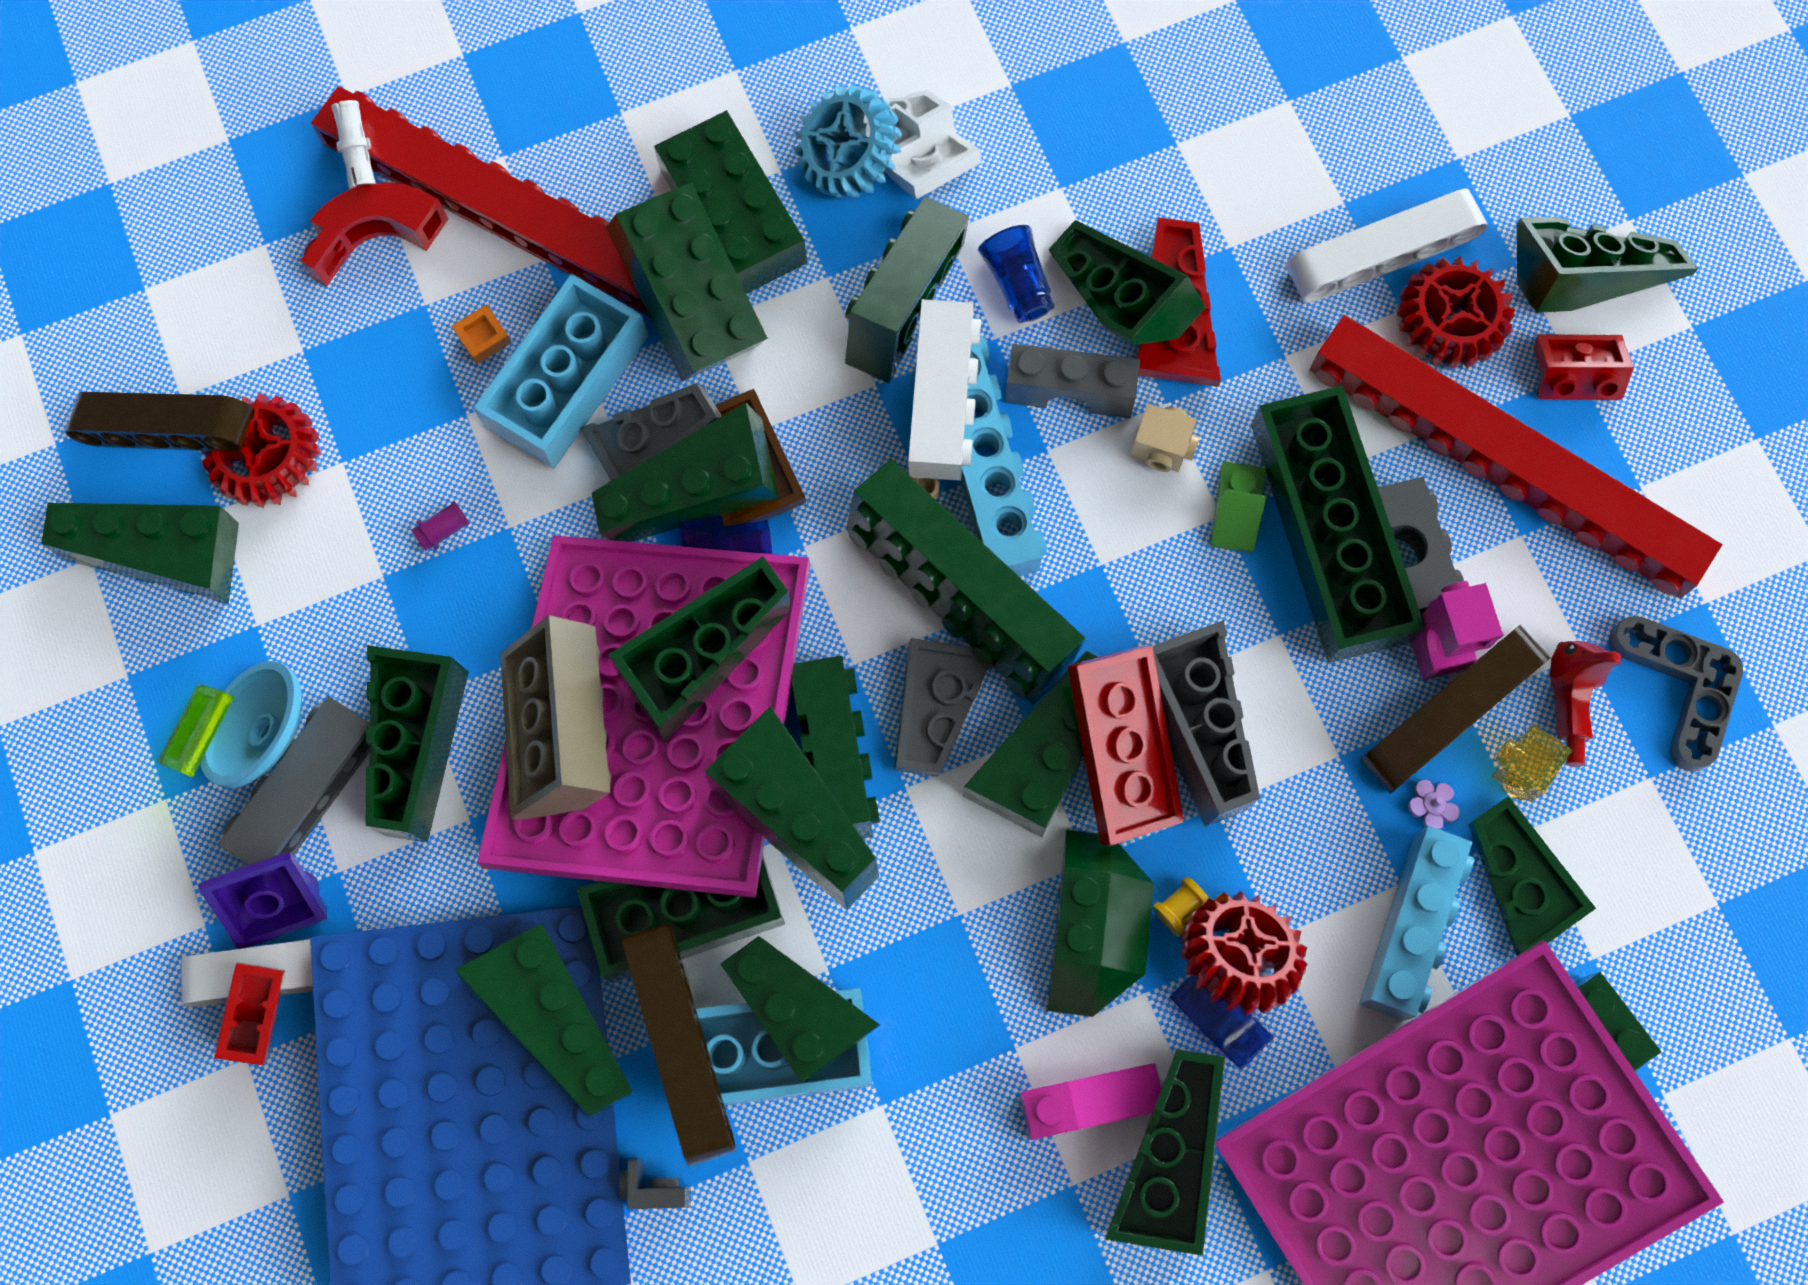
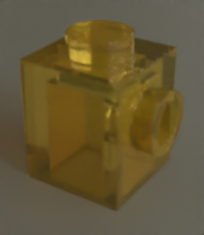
[1492,724,1572,802]

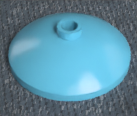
[199,661,302,788]

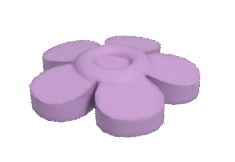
[1408,780,1459,829]

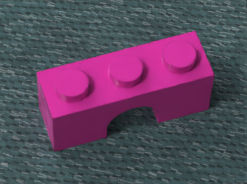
[1411,581,1503,681]

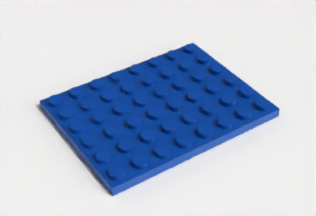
[310,906,631,1285]

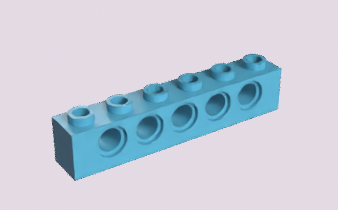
[961,337,1047,576]

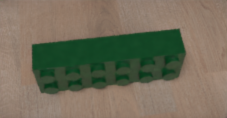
[1251,385,1425,663]
[846,459,1085,705]

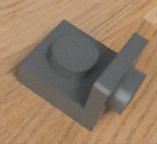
[619,1159,691,1209]

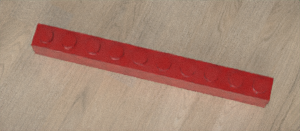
[311,86,650,317]
[1309,314,1723,599]

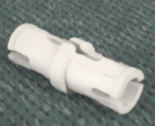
[331,100,376,189]

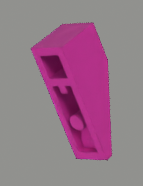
[1019,1063,1161,1140]

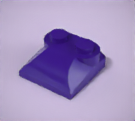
[199,852,327,949]

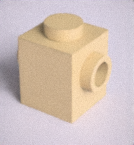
[1130,403,1200,473]

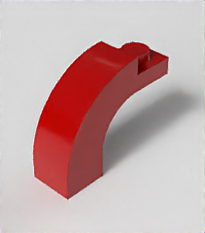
[300,182,449,287]

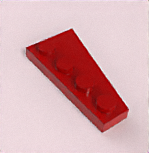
[1137,217,1221,387]

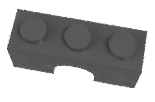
[1005,344,1140,418]
[1378,477,1464,613]

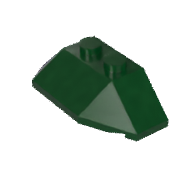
[1046,830,1154,1017]

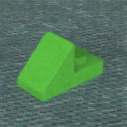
[1210,461,1266,553]

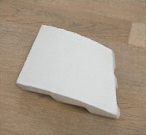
[864,90,982,200]

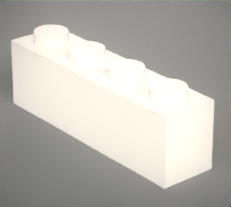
[908,299,981,481]

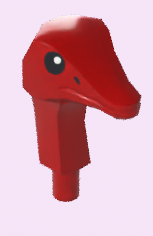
[1550,641,1622,767]

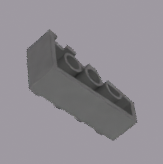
[1153,620,1260,827]

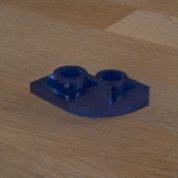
[679,516,773,554]
[1169,975,1275,1070]

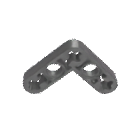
[1609,616,1743,772]

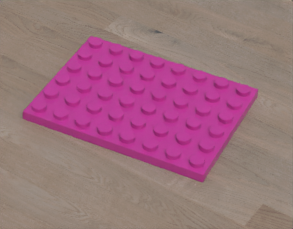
[477,535,811,898]
[1215,940,1725,1285]

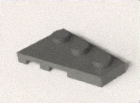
[581,383,722,481]
[894,638,988,777]

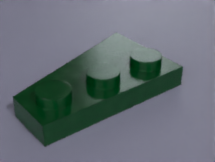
[1468,796,1596,956]
[720,936,881,1083]

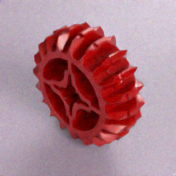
[1397,256,1515,370]
[202,393,322,508]
[1180,891,1308,1016]

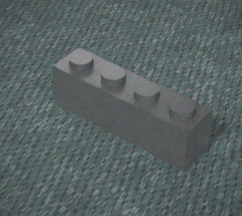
[217,695,370,865]

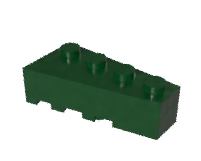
[591,403,779,542]
[455,923,633,1119]
[1105,1049,1225,1256]

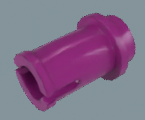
[411,501,470,551]

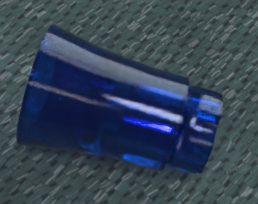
[978,225,1055,323]

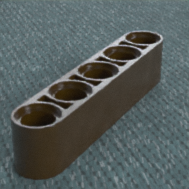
[65,392,253,452]
[1359,625,1551,794]
[622,923,736,1167]

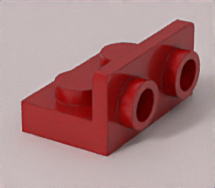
[1533,334,1634,400]

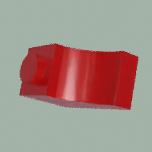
[214,962,285,1065]

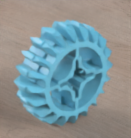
[793,84,903,199]

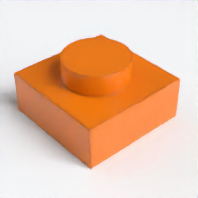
[452,304,512,364]

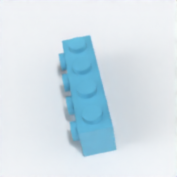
[1359,825,1474,1021]

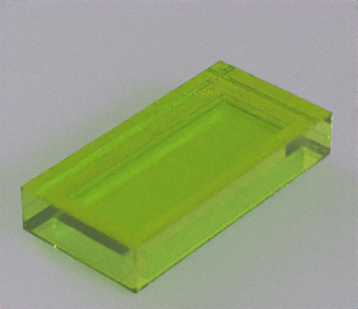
[157,684,234,777]

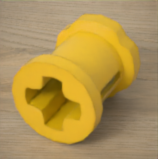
[1152,876,1209,937]

